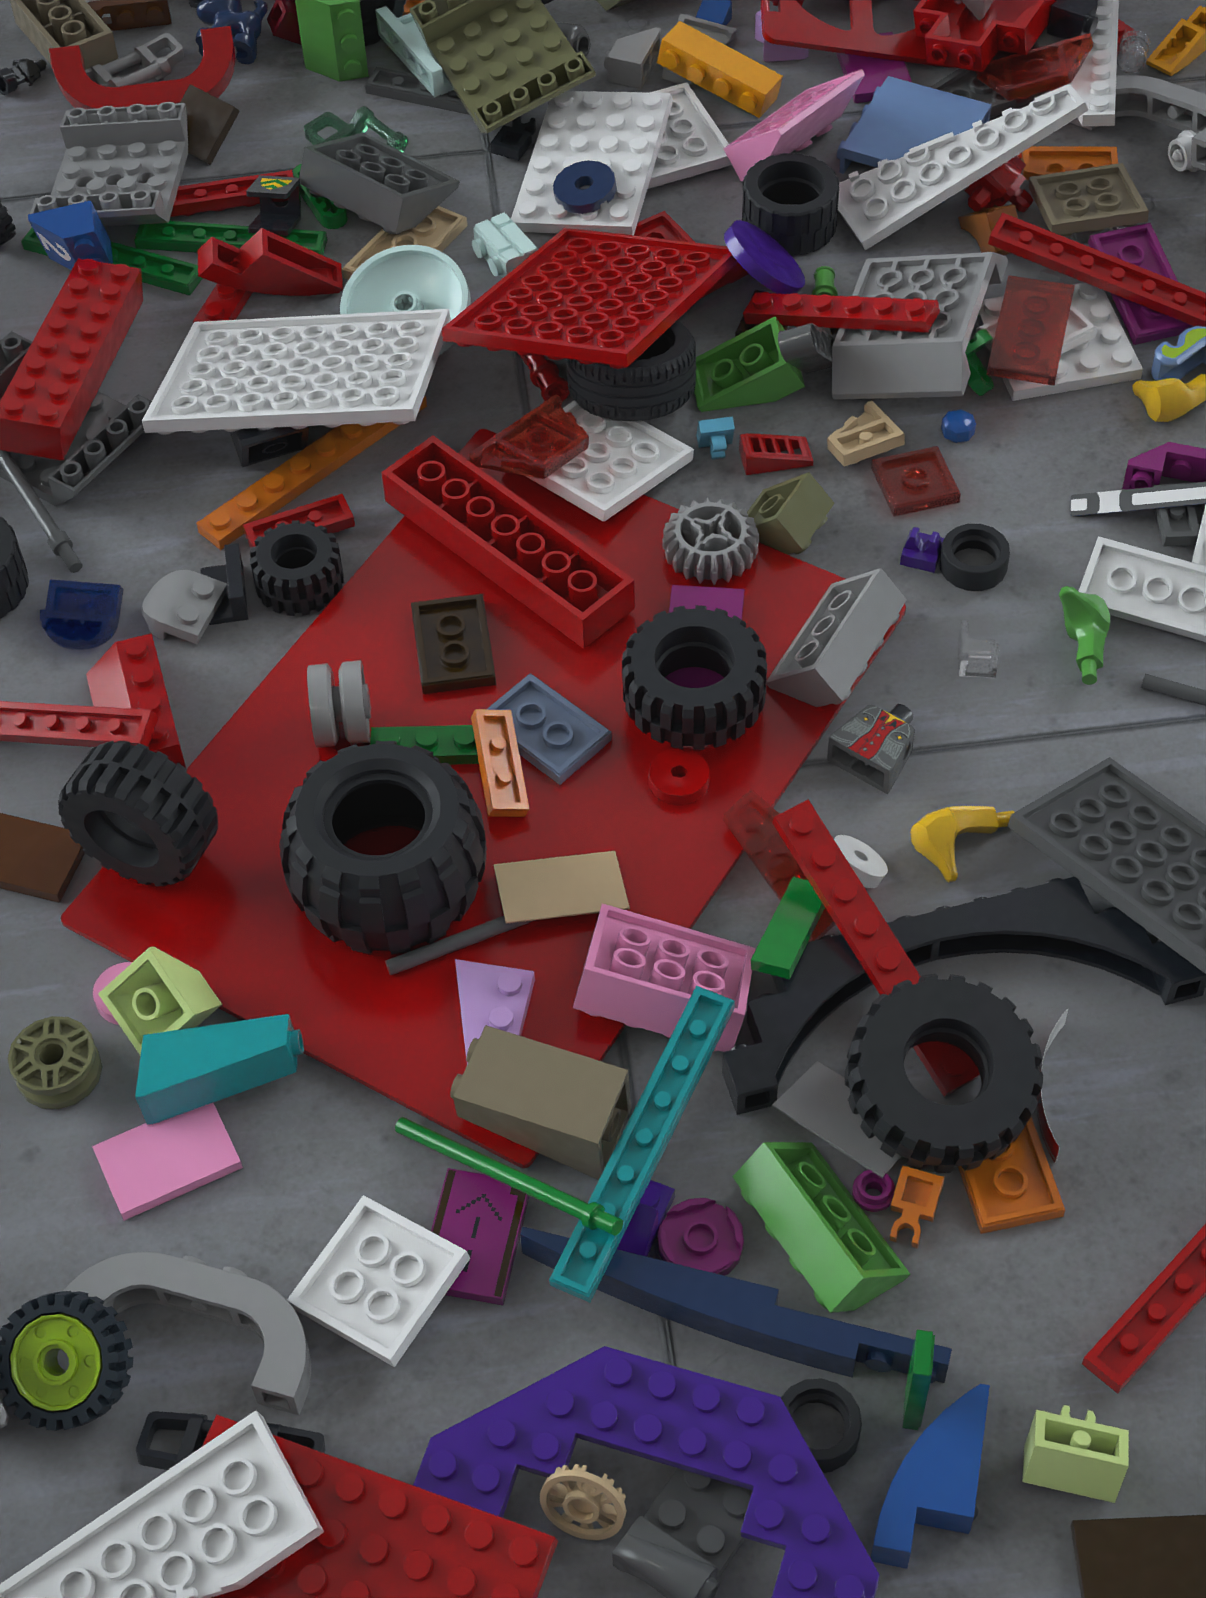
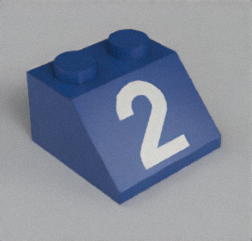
[28,200,113,270]

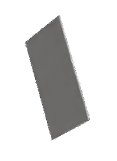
[772,1061,903,1178]

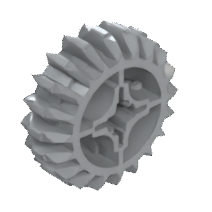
[662,498,759,585]

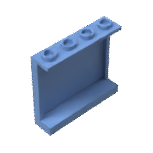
[837,76,992,203]

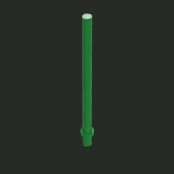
[395,1117,623,1236]

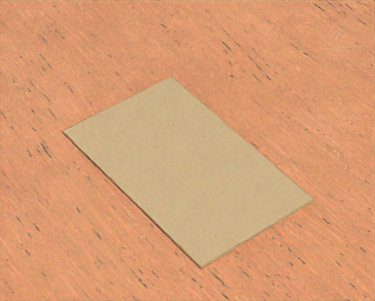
[493,851,630,924]

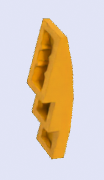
[1146,5,1206,76]

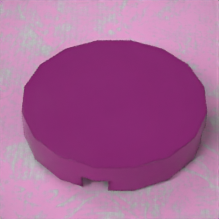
[658,1198,744,1276]

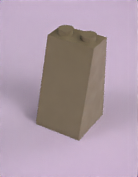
[450,1025,631,1180]

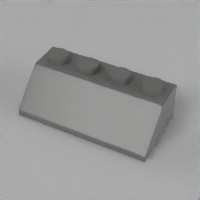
[766,568,907,707]

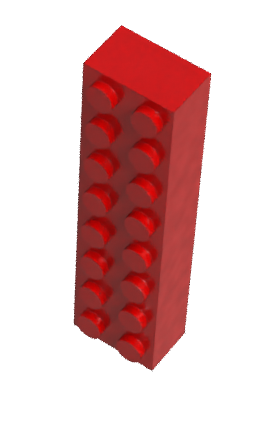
[0,258,143,461]
[381,435,635,649]

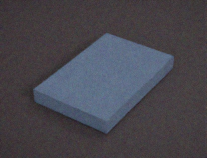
[487,673,612,785]

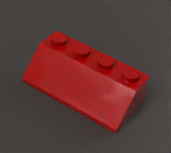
[86,633,186,768]

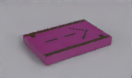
[431,1168,530,1305]

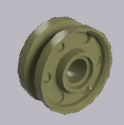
[7,1016,102,1109]

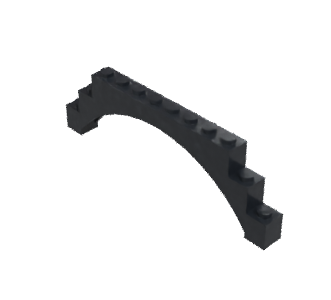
[722,876,1206,1115]

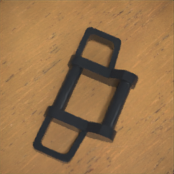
[136,1411,325,1470]

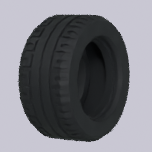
[567,321,696,421]

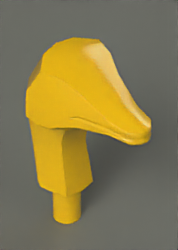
[1132,374,1206,422]
[911,806,1015,882]

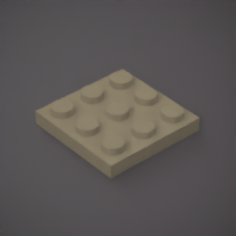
[1029,163,1149,237]

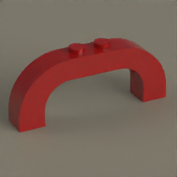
[49,26,235,109]

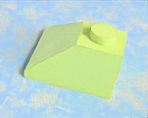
[98,946,222,1056]

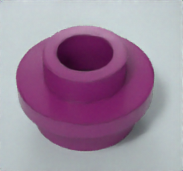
[852,1170,895,1212]

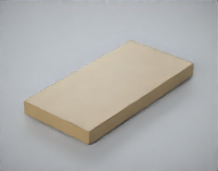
[342,206,468,280]

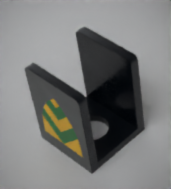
[246,175,301,236]

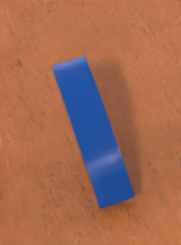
[871,1384,990,1569]

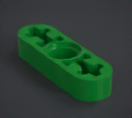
[293,164,348,229]

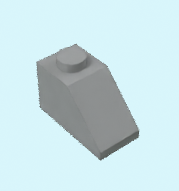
[604,27,661,89]

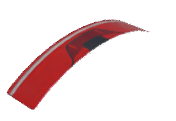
[1037,1009,1068,1163]

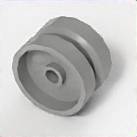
[307,660,371,748]

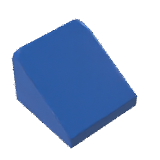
[696,0,732,26]

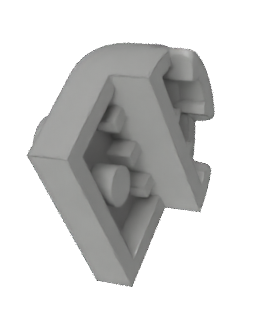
[142,570,227,644]

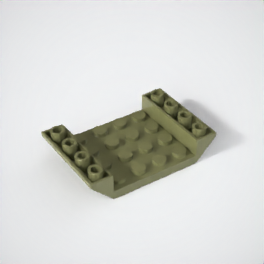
[409,0,596,133]

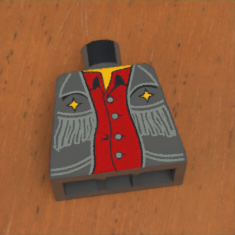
[827,704,915,794]

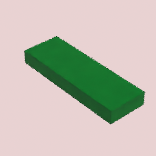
[751,877,825,980]
[902,1330,935,1430]

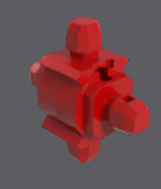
[964,153,1034,212]

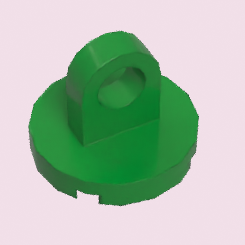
[965,329,994,396]

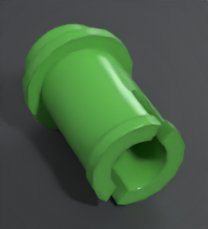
[812,266,838,296]

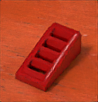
[739,433,814,475]

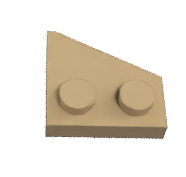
[827,401,905,467]

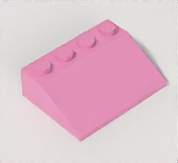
[723,69,865,182]
[573,904,756,1052]

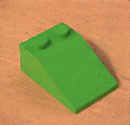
[694,316,805,412]

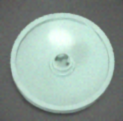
[340,245,471,355]

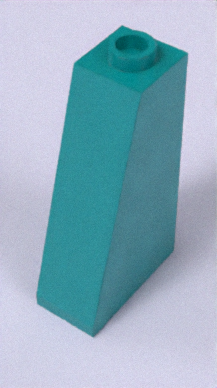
[135,1014,304,1125]

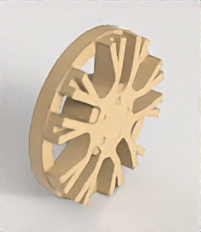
[540,1464,627,1540]

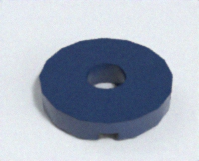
[553,160,617,214]

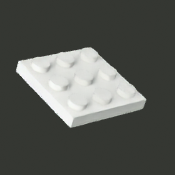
[287,1195,470,1367]

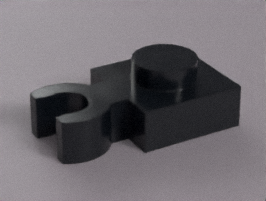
[490,116,536,161]

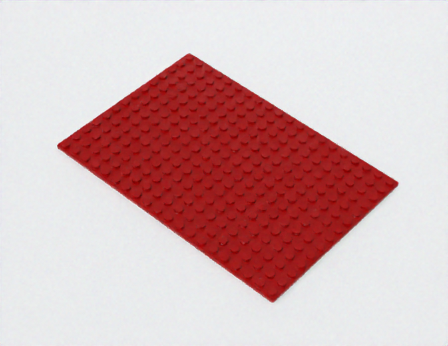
[60,429,906,1169]

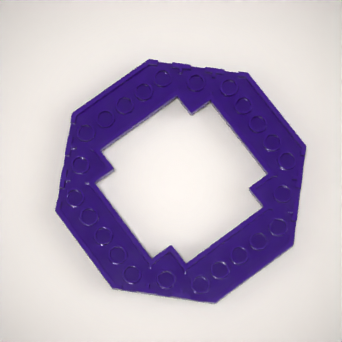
[413,1346,880,1598]

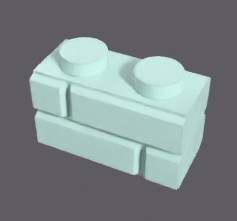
[472,212,538,278]

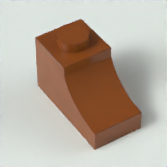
[958,205,1018,256]

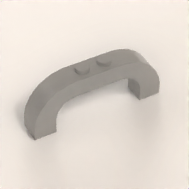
[1069,75,1206,171]
[63,1252,312,1415]

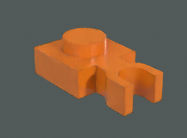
[890,1165,944,1249]

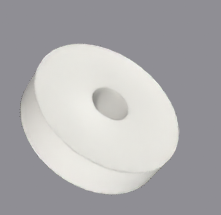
[834,835,888,888]

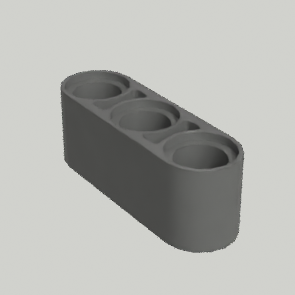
[778,323,835,374]

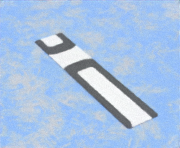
[1071,482,1206,516]

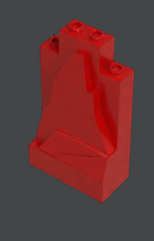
[913,0,1057,72]

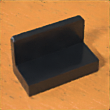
[200,543,249,625]

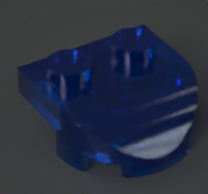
[40,579,124,650]

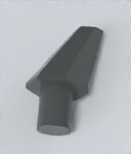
[1038,268,1072,288]

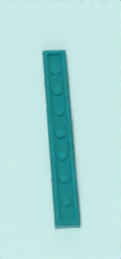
[549,986,735,1303]

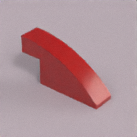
[197,228,343,296]

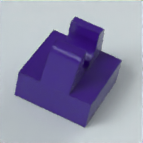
[900,527,945,573]

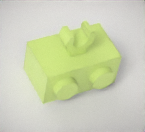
[1022,1405,1129,1503]

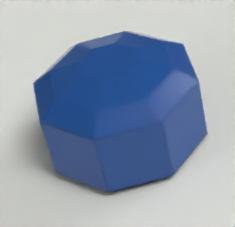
[941,409,976,443]

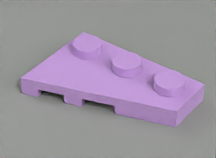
[455,959,535,1064]

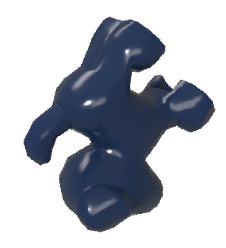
[195,0,268,64]

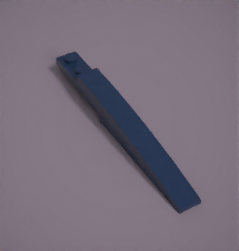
[520,1227,952,1383]

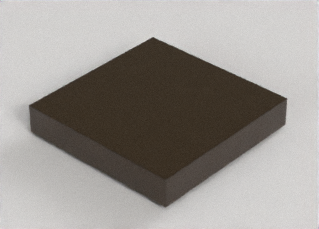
[180,84,240,165]

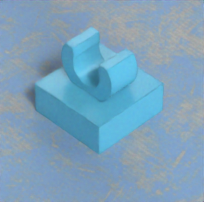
[696,417,735,459]

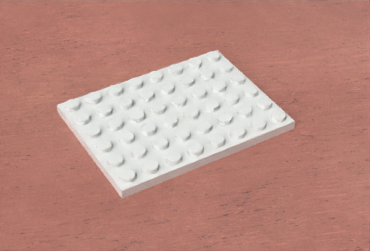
[142,309,451,435]

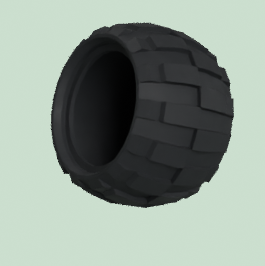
[279,741,487,955]

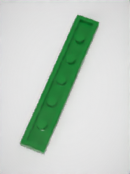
[134,221,328,255]
[21,227,203,295]

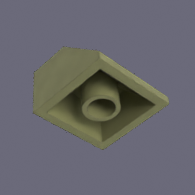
[747,472,835,554]

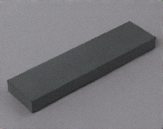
[365,67,470,115]

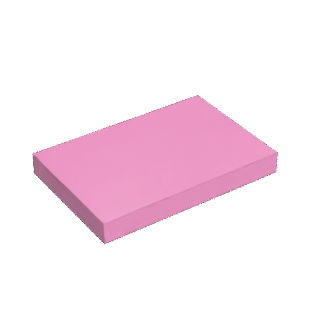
[92,1103,243,1221]

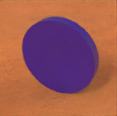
[724,220,805,294]

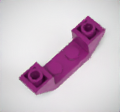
[1122,442,1206,490]

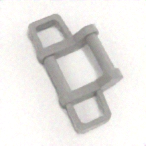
[85,33,185,87]

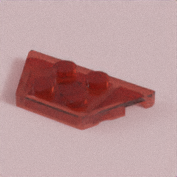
[975,33,1094,101]
[469,394,589,479]

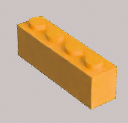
[657,21,783,118]

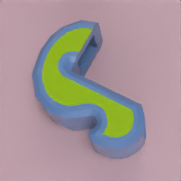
[1151,326,1206,380]

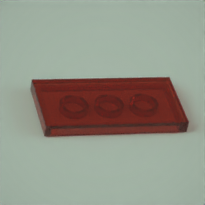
[986,275,1075,386]

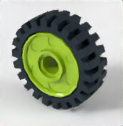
[0,1291,134,1431]

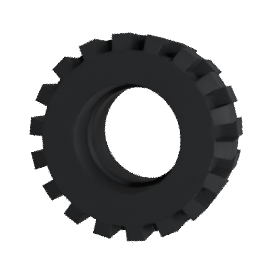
[250,520,344,616]

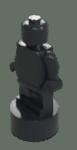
[0,58,47,95]

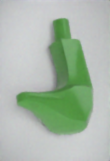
[1059,586,1110,685]

